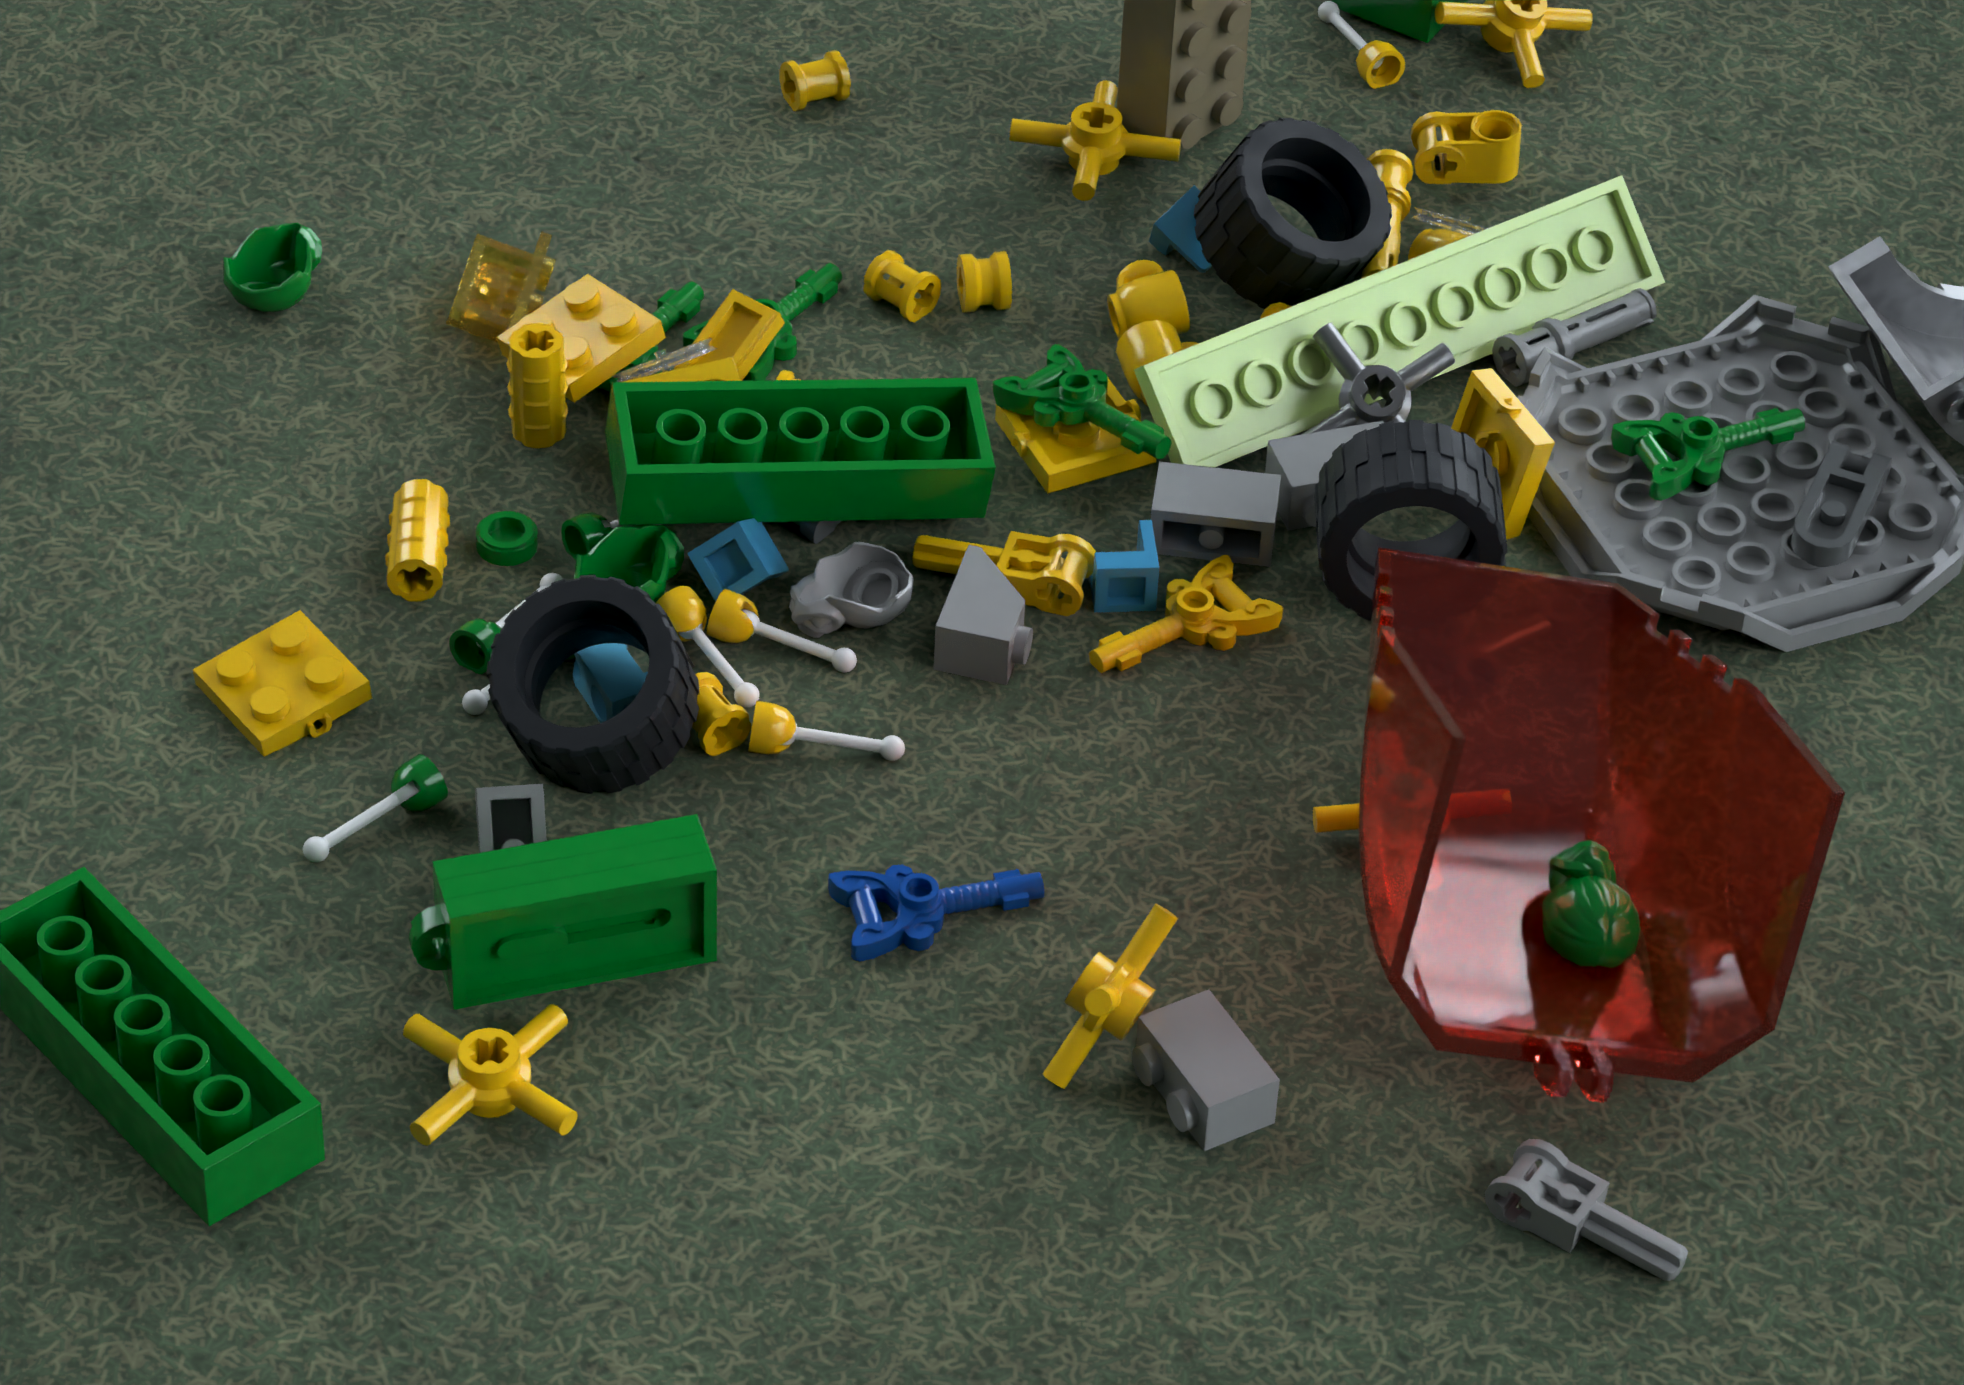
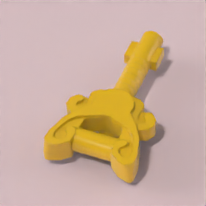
[1089,555,1283,673]

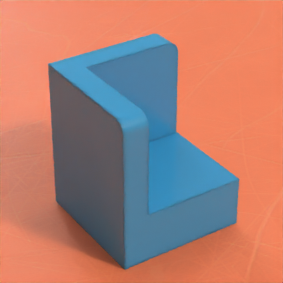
[1149,185,1212,273]
[687,518,789,602]
[1089,520,1159,613]

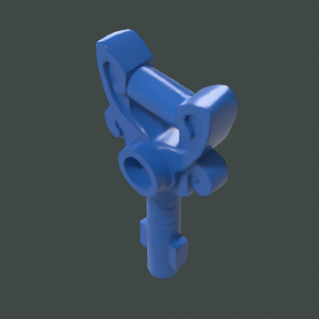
[828,864,1044,962]

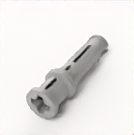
[1492,288,1657,386]

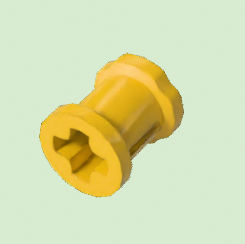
[779,50,851,111]
[863,250,941,322]
[692,672,751,756]

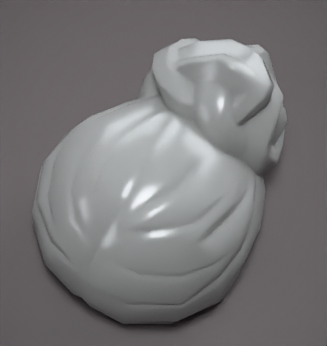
[789,542,914,638]

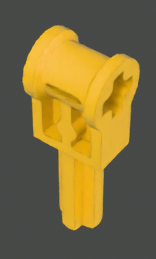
[913,531,1096,616]

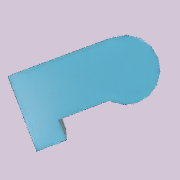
[573,643,648,723]

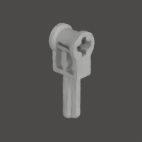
[1485,1139,1688,1281]

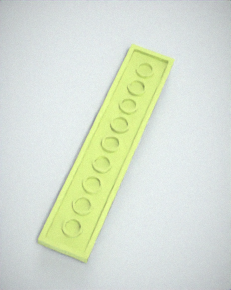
[1134,175,1665,468]

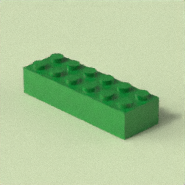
[605,378,996,525]
[0,867,325,1227]

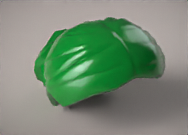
[223,222,322,312]
[574,524,684,604]
[1542,840,1640,968]

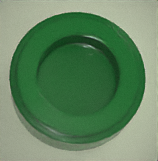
[476,511,538,566]

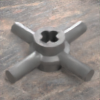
[1301,323,1455,435]

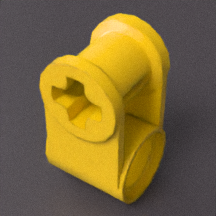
[1411,110,1522,184]

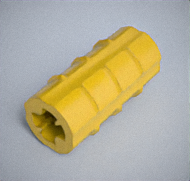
[506,323,569,448]
[385,479,450,601]

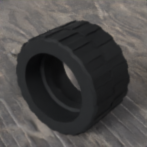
[1194,118,1392,309]
[1314,420,1507,627]
[487,575,700,794]

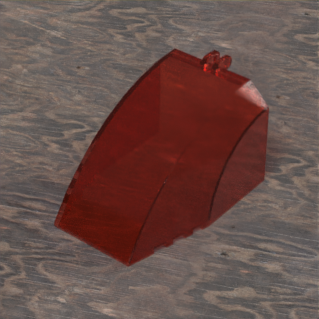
[1359,547,1845,1103]

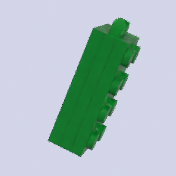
[408,814,717,1010]

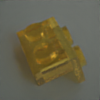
[446,231,556,343]

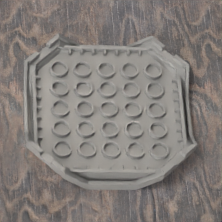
[1517,295,1964,652]

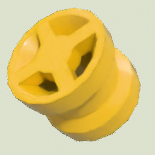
[957,251,1012,313]

